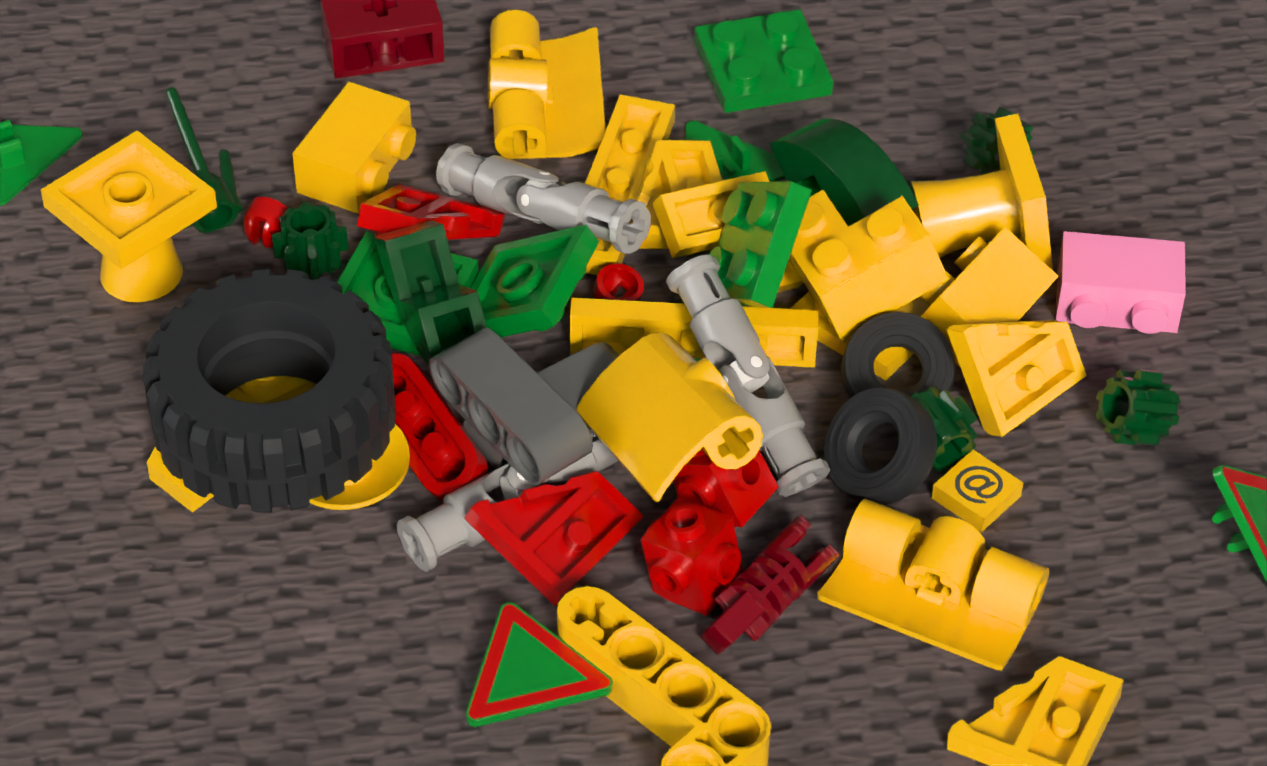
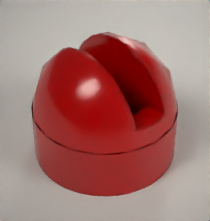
[243,197,289,248]
[593,263,644,301]

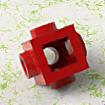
[673,449,779,527]
[641,497,744,616]

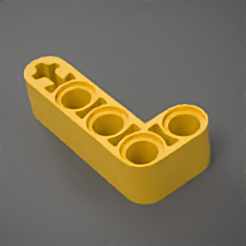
[557,586,771,766]

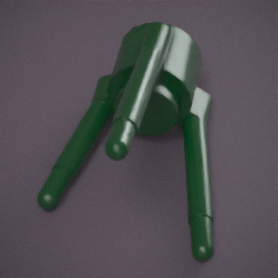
[166,87,243,233]

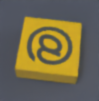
[932,449,1023,532]

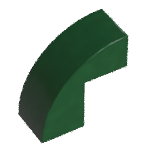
[769,118,919,227]
[374,220,487,365]

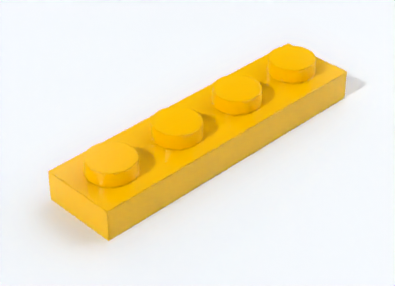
[585,95,675,275]
[570,298,819,367]

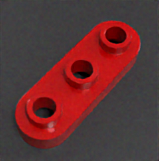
[391,353,488,502]

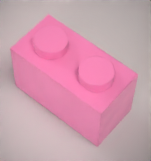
[1056,231,1186,334]

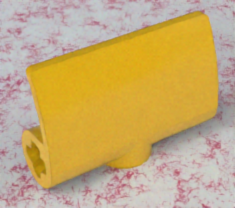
[488,10,606,159]
[577,332,763,502]
[817,498,1049,671]

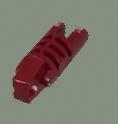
[700,514,840,655]

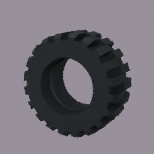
[143,269,396,513]

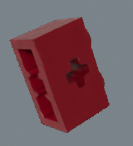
[320,0,445,79]

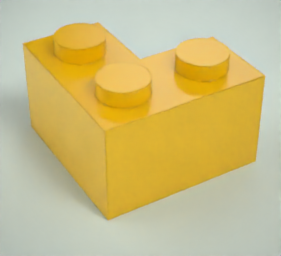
[789,190,949,341]

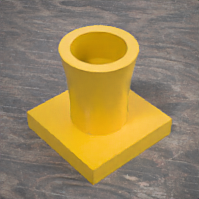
[910,114,1053,270]
[41,131,217,302]

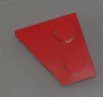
[357,184,505,240]
[464,471,644,606]

